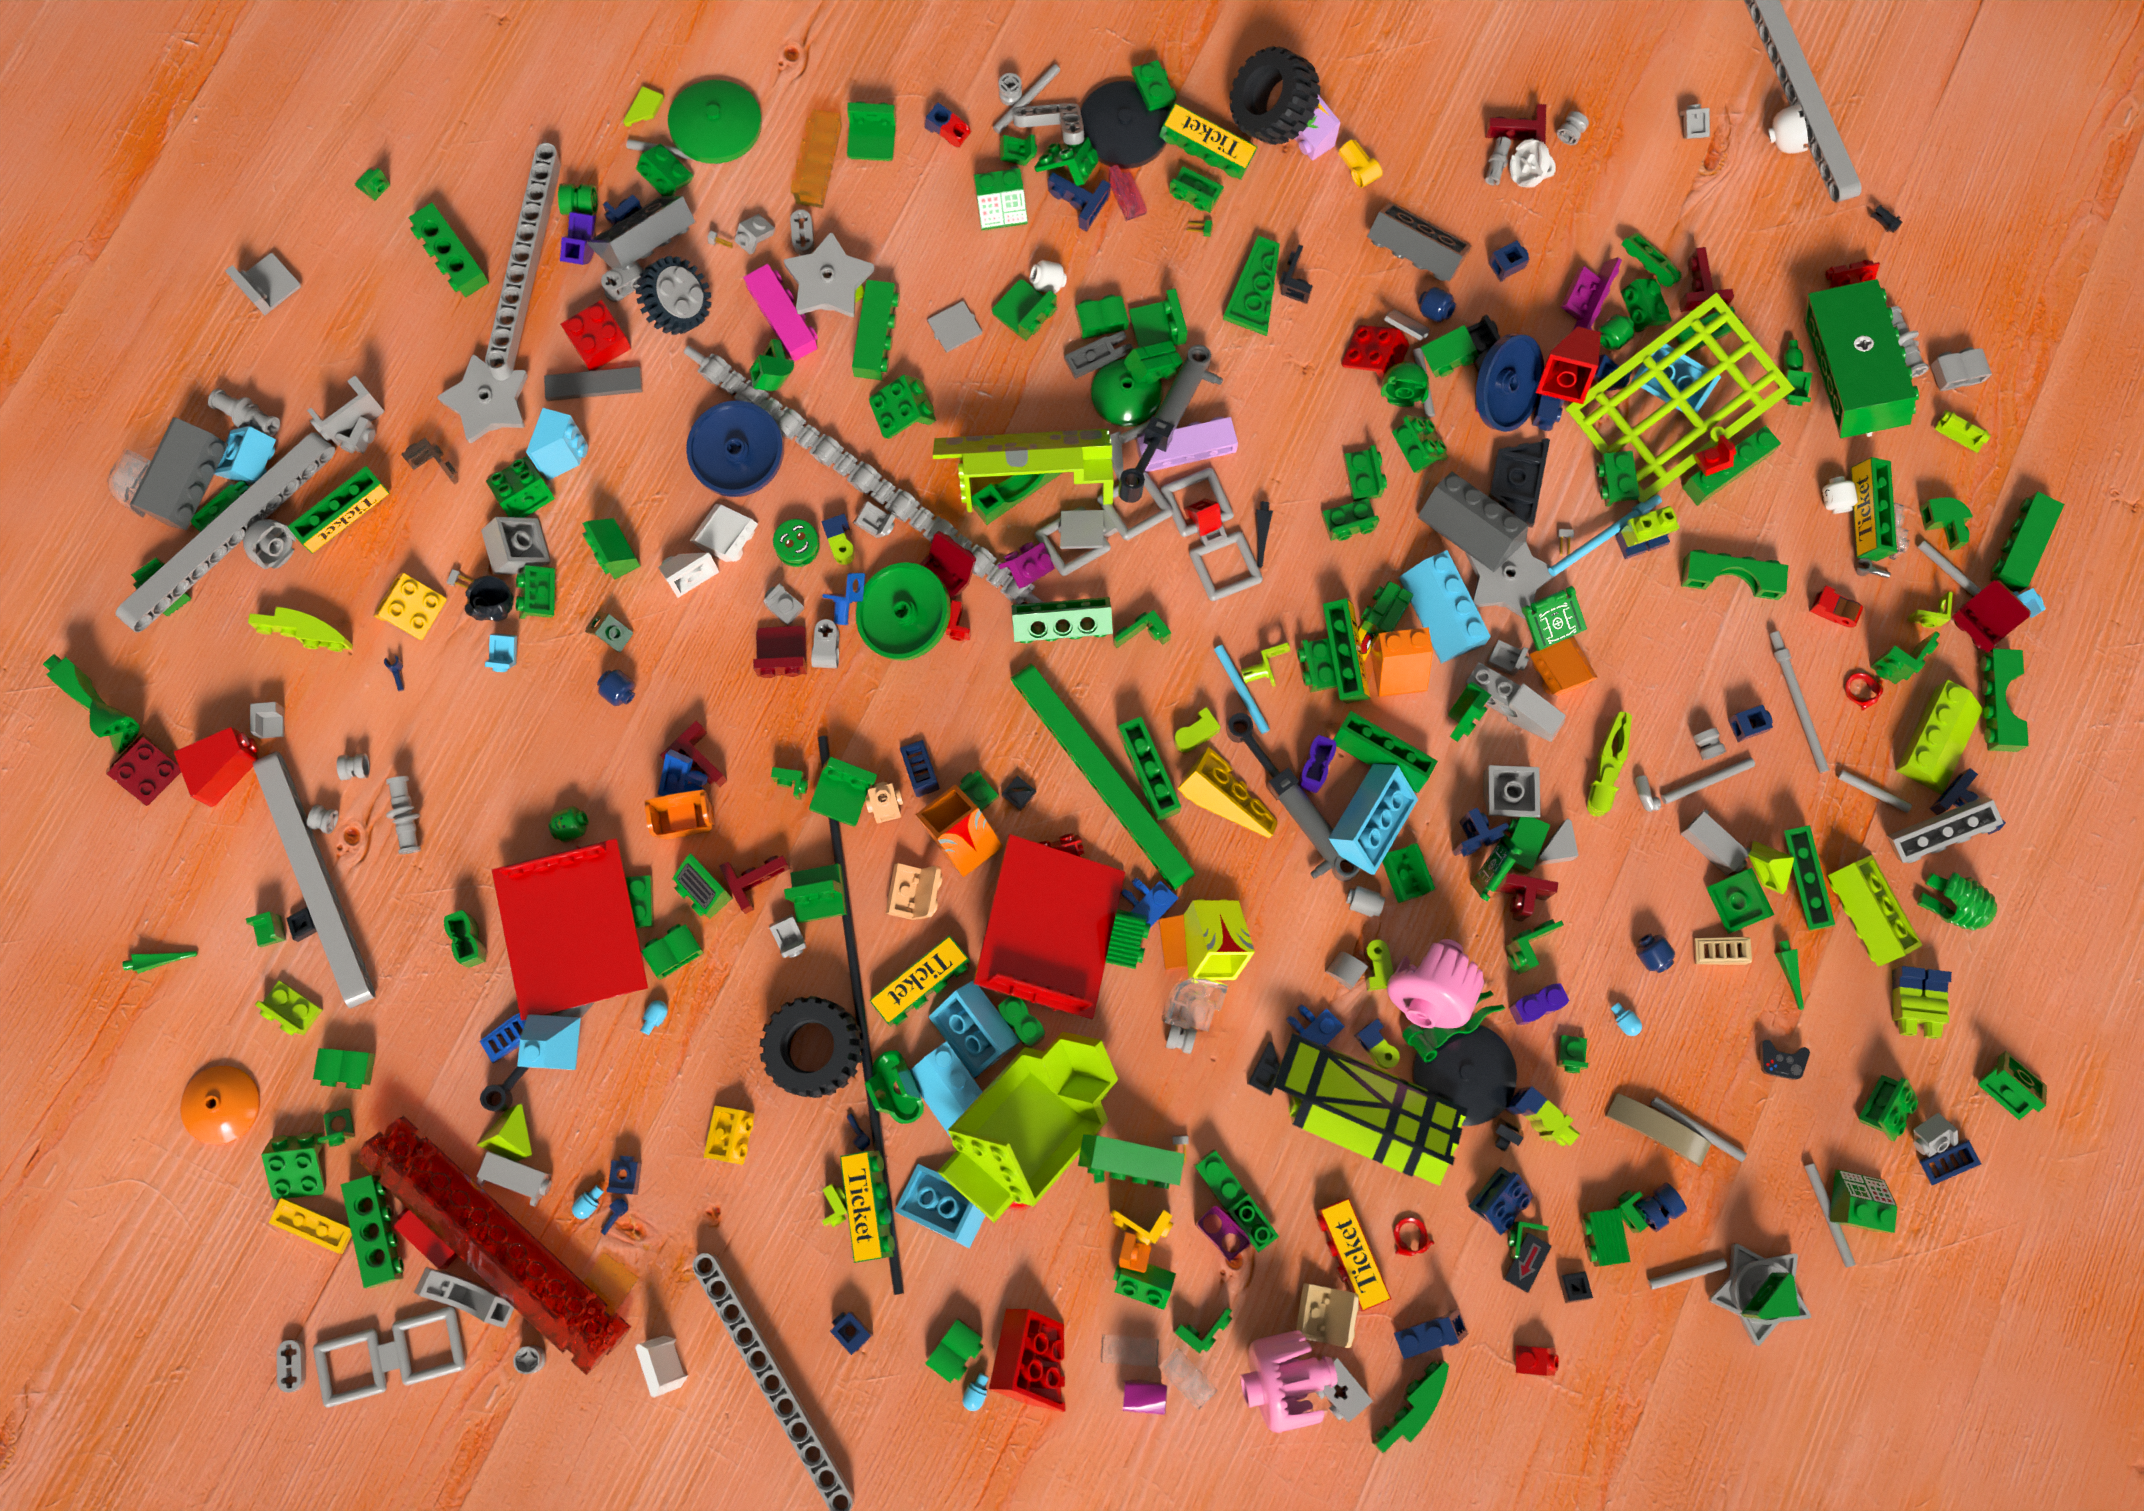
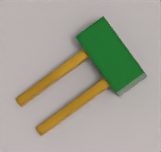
[1187,220,1213,237]

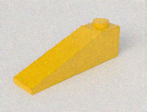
[1178,747,1278,838]

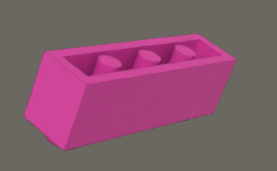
[743,264,818,362]

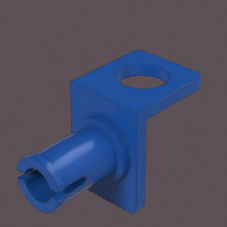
[822,573,865,625]

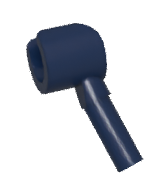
[384,655,404,691]
[847,1114,870,1151]
[600,1198,628,1235]

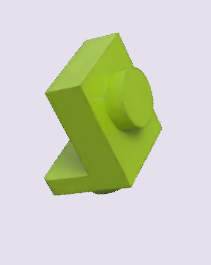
[822,1184,847,1227]

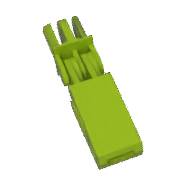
[1587,712,1632,817]

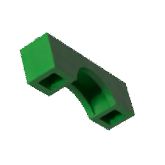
[971,472,1063,525]
[1681,550,1788,600]
[1980,649,2029,752]

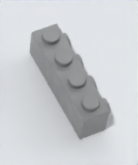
[1887,796,2003,863]

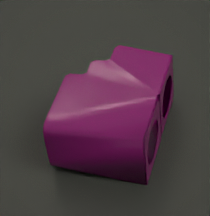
[1195,1206,1250,1263]
[1119,1379,1167,1415]

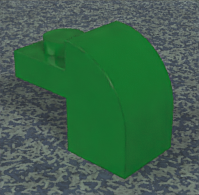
[749,339,794,391]
[1919,497,1973,550]

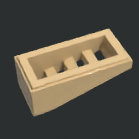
[1694,937,1752,965]

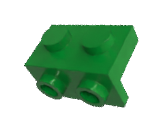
[1132,60,1177,112]
[636,143,694,196]
[1169,166,1224,213]
[1621,279,1672,332]
[1596,451,1640,507]
[1448,681,1491,742]
[1382,843,1435,903]

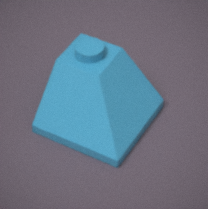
[517,1015,581,1070]

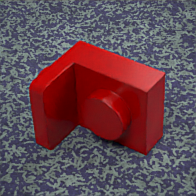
[1695,434,1736,476]

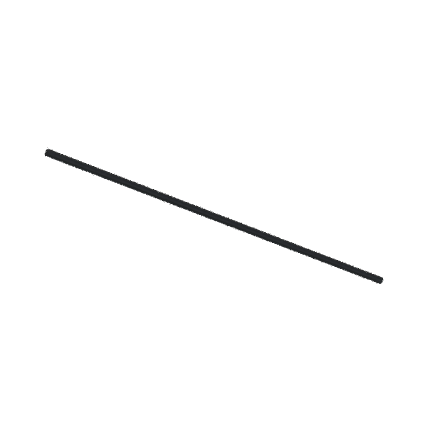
[817,736,904,1295]

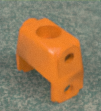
[645,790,715,840]

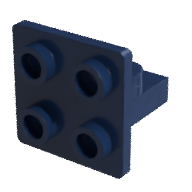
[1453,807,1509,857]
[1468,1166,1533,1235]

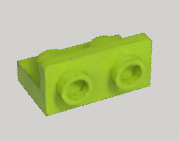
[255,981,323,1036]

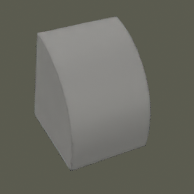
[1325,951,1368,990]

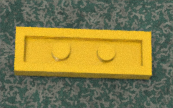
[269,1198,352,1254]

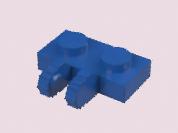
[658,749,708,796]
[1121,878,1178,930]
[1286,1004,1345,1045]

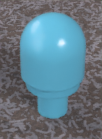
[640,1000,668,1036]
[1611,1002,1642,1036]
[572,1185,604,1219]
[962,1373,989,1411]

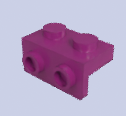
[998,542,1055,589]

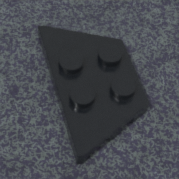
[1488,438,1550,528]

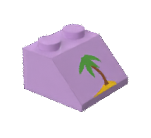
[1294,95,1340,161]

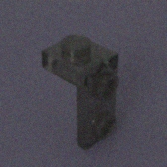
[401,438,458,485]

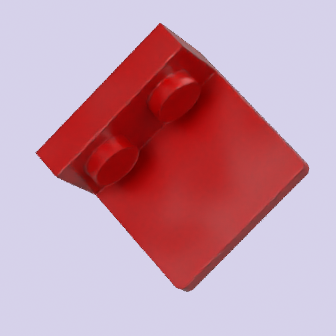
[1341,325,1410,381]

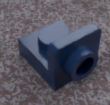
[603,194,642,225]

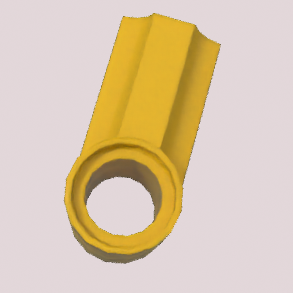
[1338,140,1382,188]

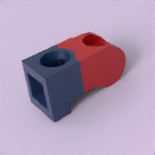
[925,102,971,147]

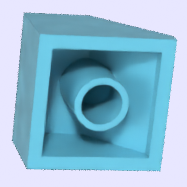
[214,426,276,485]

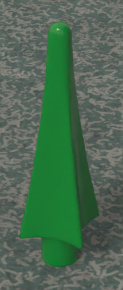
[1775,940,1804,1010]
[122,951,198,974]

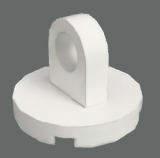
[1510,139,1556,188]

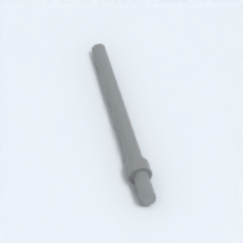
[1770,631,1829,773]

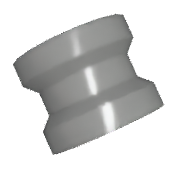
[307,804,339,834]

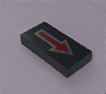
[1503,1233,1552,1293]

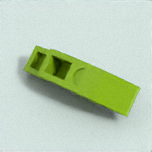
[248,607,353,652]

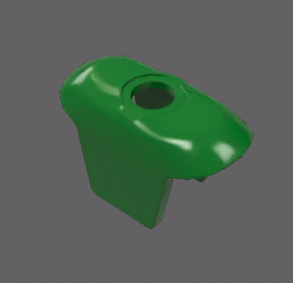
[864,1050,924,1124]

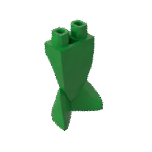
[43,654,140,755]

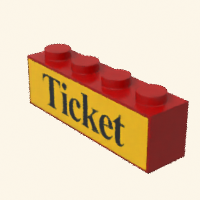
[1316,1198,1391,1311]

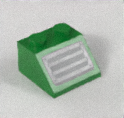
[672,853,733,919]

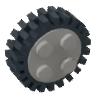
[636,256,712,335]

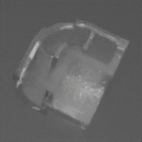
[107,448,151,518]
[1161,976,1228,1031]

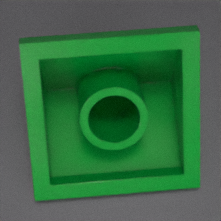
[1740,1272,1800,1319]

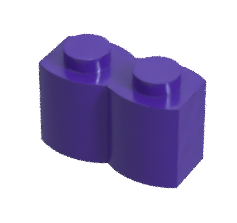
[1299,735,1336,793]
[1509,984,1570,1025]

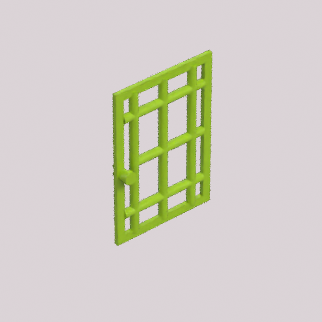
[1565,293,1795,503]

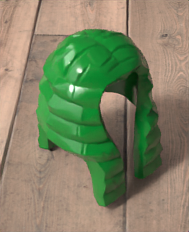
[1917,872,1997,931]

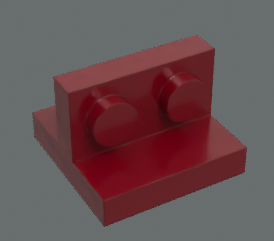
[1496,873,1558,921]

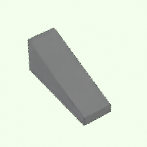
[1110,431,1124,482]

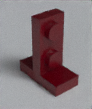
[1485,104,1546,145]
[1679,247,1734,312]
[660,721,727,787]
[719,855,790,914]

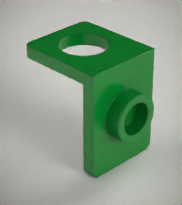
[355,168,390,201]
[317,1108,355,1147]
[1507,1221,1549,1258]

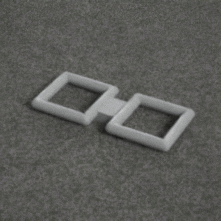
[1161,468,1263,601]
[1035,472,1173,576]
[313,1307,466,1408]

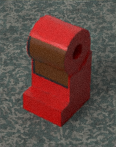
[1810,585,1863,627]

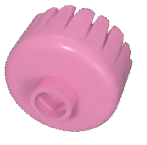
[1387,939,1484,1028]
[1240,1330,1337,1433]

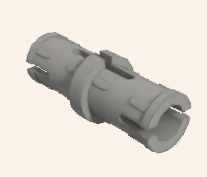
[1485,137,1511,186]

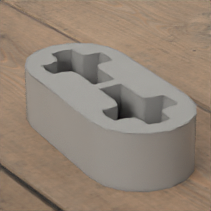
[790,210,815,256]
[277,1340,306,1393]

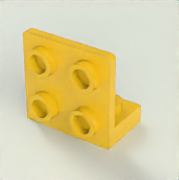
[373,573,446,640]

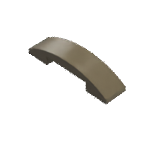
[1606,1093,1712,1167]

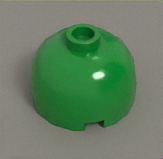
[1381,361,1429,407]

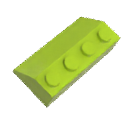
[1896,680,1983,794]
[1828,855,1922,967]

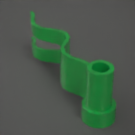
[1402,990,1505,1062]

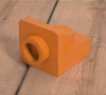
[1119,1233,1151,1273]

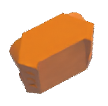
[1529,637,1598,696]

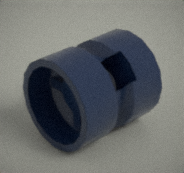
[1635,1183,1687,1232]

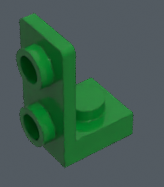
[1114,610,1172,648]
[1174,1307,1232,1354]

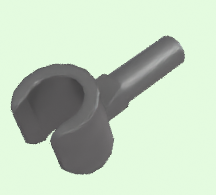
[1856,558,1891,578]

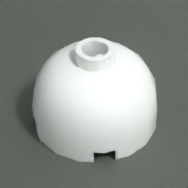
[1768,104,1808,154]

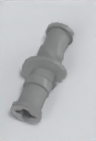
[1891,306,1929,378]
[208,388,280,436]
[386,776,421,855]

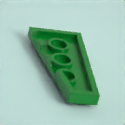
[1223,235,1280,336]

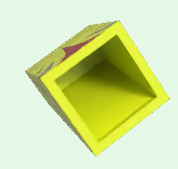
[1184,899,1255,980]

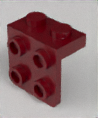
[919,531,976,603]
[1952,579,2031,653]
[753,626,807,678]

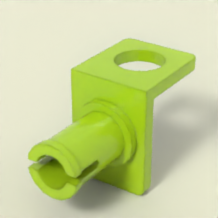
[1241,643,1291,687]

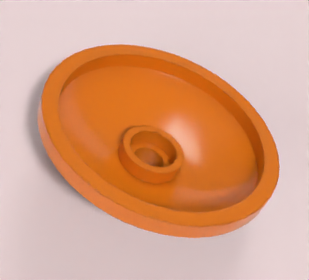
[180,1066,260,1144]

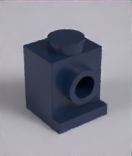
[1488,240,1529,282]
[1532,394,1565,431]
[1728,705,1773,743]
[606,1156,642,1195]
[830,1311,873,1355]

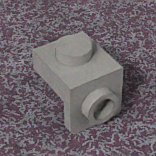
[735,214,775,254]
[335,417,376,454]
[853,501,896,538]
[1487,640,1529,676]
[769,914,807,958]

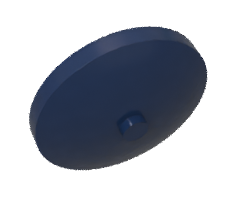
[1476,333,1544,432]
[686,401,784,497]

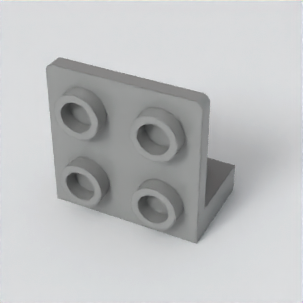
[225,253,301,316]

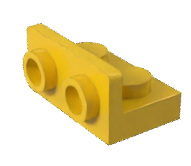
[703,1106,754,1165]

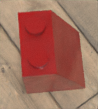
[1536,326,1601,404]
[174,727,259,807]

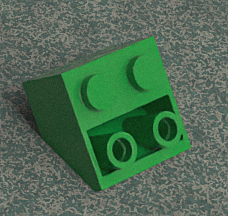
[582,518,641,580]

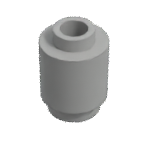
[1346,885,1385,917]

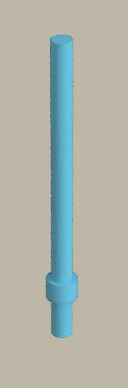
[1548,495,1662,577]

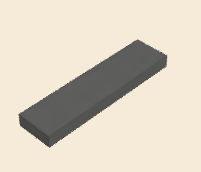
[544,367,643,401]

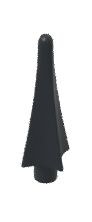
[1255,501,1273,568]

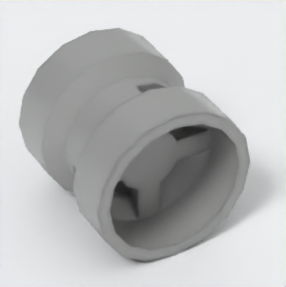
[999,73,1022,106]
[1557,111,1589,145]
[1693,728,1726,760]
[337,753,370,780]
[1166,1023,1197,1054]
[513,1345,546,1374]

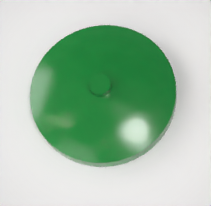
[668,80,762,164]
[856,562,951,661]

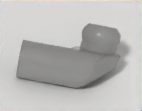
[1635,775,1661,812]

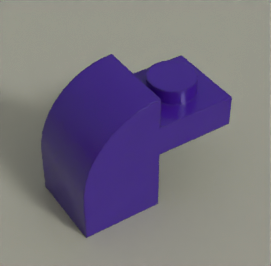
[560,212,596,265]

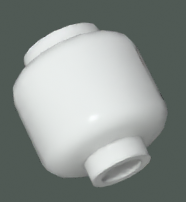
[1030,260,1067,294]
[1822,477,1858,514]

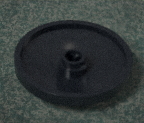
[1080,81,1170,169]
[1412,1025,1517,1126]

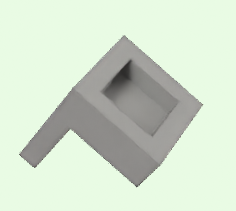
[250,702,285,739]

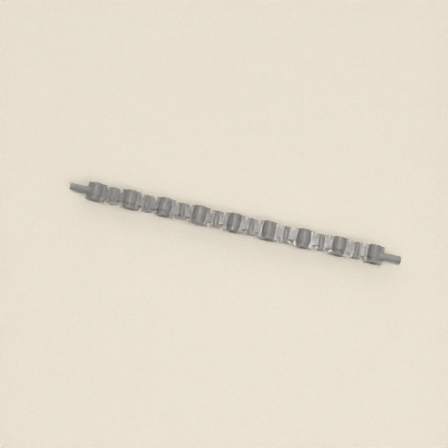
[684,345,1043,604]

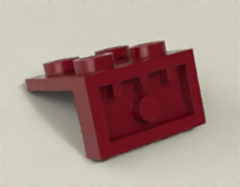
[106,733,181,806]

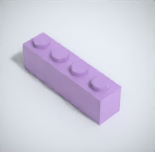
[1136,417,1238,472]

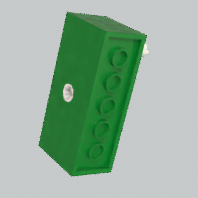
[1804,279,1919,439]

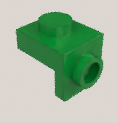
[1000,134,1037,166]
[1782,369,1813,406]

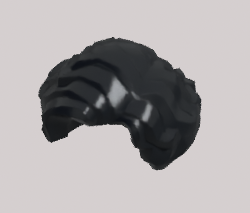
[465,575,514,622]

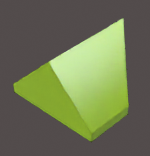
[1748,840,1794,894]
[476,1104,532,1161]

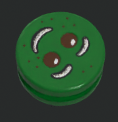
[773,519,820,567]

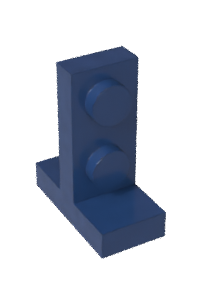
[1048,173,1111,232]
[1930,768,2006,835]
[1394,1309,1468,1359]

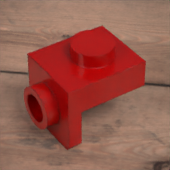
[946,600,971,641]
[1516,1345,1559,1376]

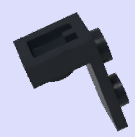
[1279,245,1313,304]

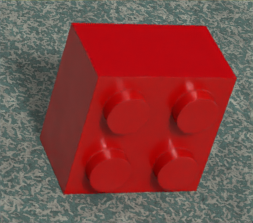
[560,300,631,371]

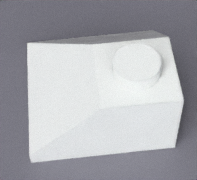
[658,552,719,598]

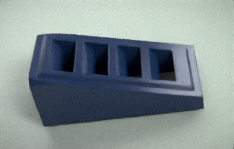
[900,740,940,797]
[1919,1138,1981,1186]

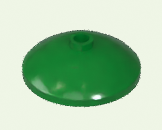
[1091,358,1162,427]

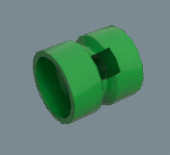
[558,183,598,215]

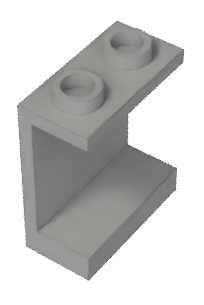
[307,376,385,446]

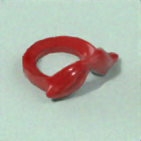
[1845,673,1883,711]
[1393,1218,1435,1256]

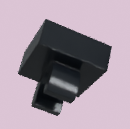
[1495,1118,1524,1152]

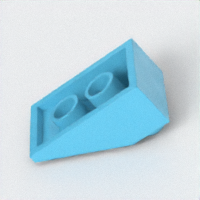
[894,1164,986,1249]

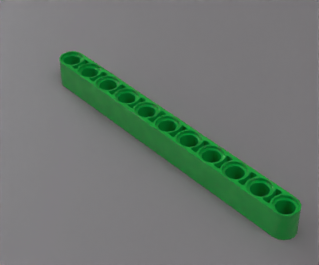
[1010,663,1195,890]

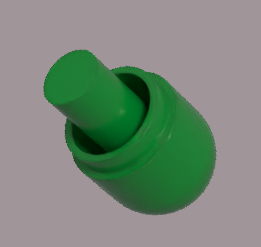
[1783,340,1804,371]

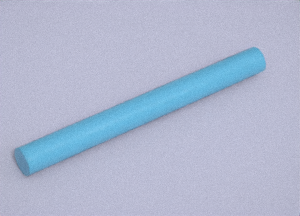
[1214,645,1270,734]

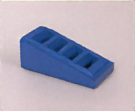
[479,1013,526,1063]

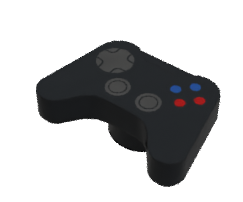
[1760,1040,1810,1080]

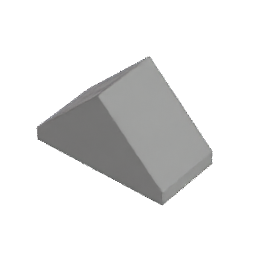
[1535,818,1579,865]

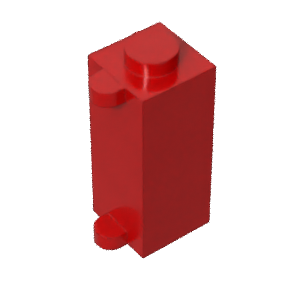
[393,1200,467,1269]

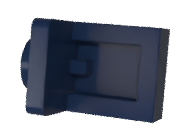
[1593,354,1633,391]

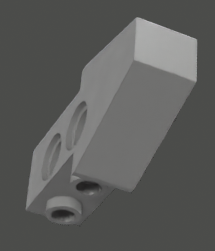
[1465,663,1566,742]

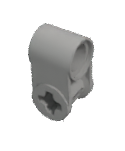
[601,261,643,302]
[811,619,840,668]

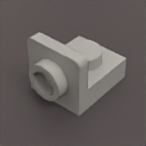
[1679,104,1710,139]
[763,583,805,626]

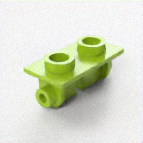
[1934,410,1991,453]

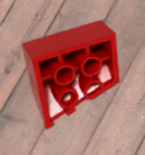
[989,1309,1065,1412]

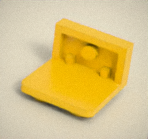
[1110,1209,1174,1245]

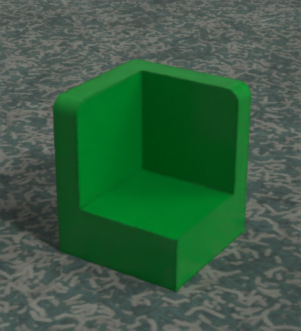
[246,911,286,947]

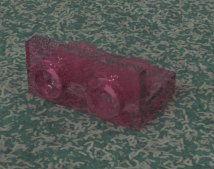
[1108,165,1147,221]

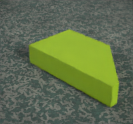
[623,86,664,127]

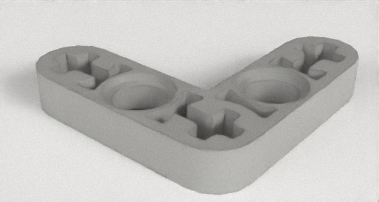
[1013,103,1084,145]

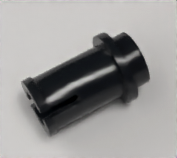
[1870,204,1903,233]

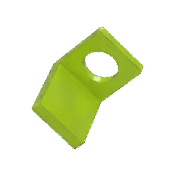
[1908,592,1953,628]

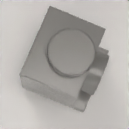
[1914,1113,1958,1157]

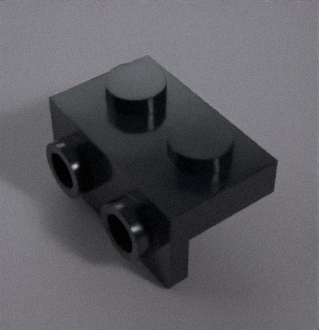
[1466,314,1501,373]

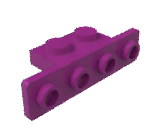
[1561,257,1622,330]

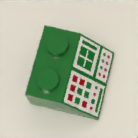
[974,168,1028,231]
[1829,1169,1897,1233]

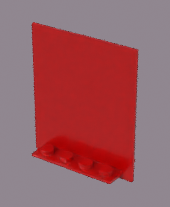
[973,834,1125,1020]
[492,838,649,1020]

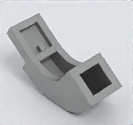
[414,1267,516,1328]

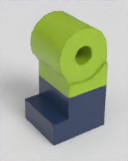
[821,514,855,565]
[1354,1019,1400,1069]

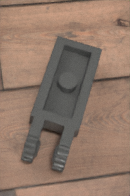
[1064,331,1133,379]

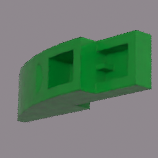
[1193,1149,1279,1253]
[1372,1360,1449,1454]

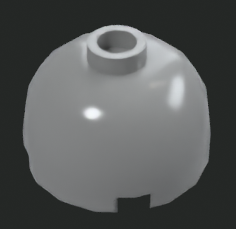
[243,519,296,569]

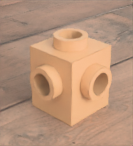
[865,782,903,823]

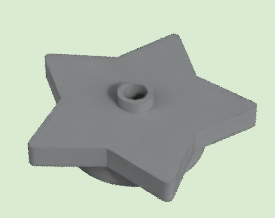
[784,233,874,317]
[437,355,528,443]
[1466,542,1555,620]
[1708,1243,1811,1346]

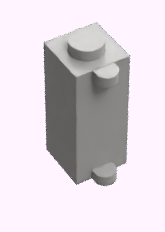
[1681,809,1751,875]
[477,1152,552,1207]

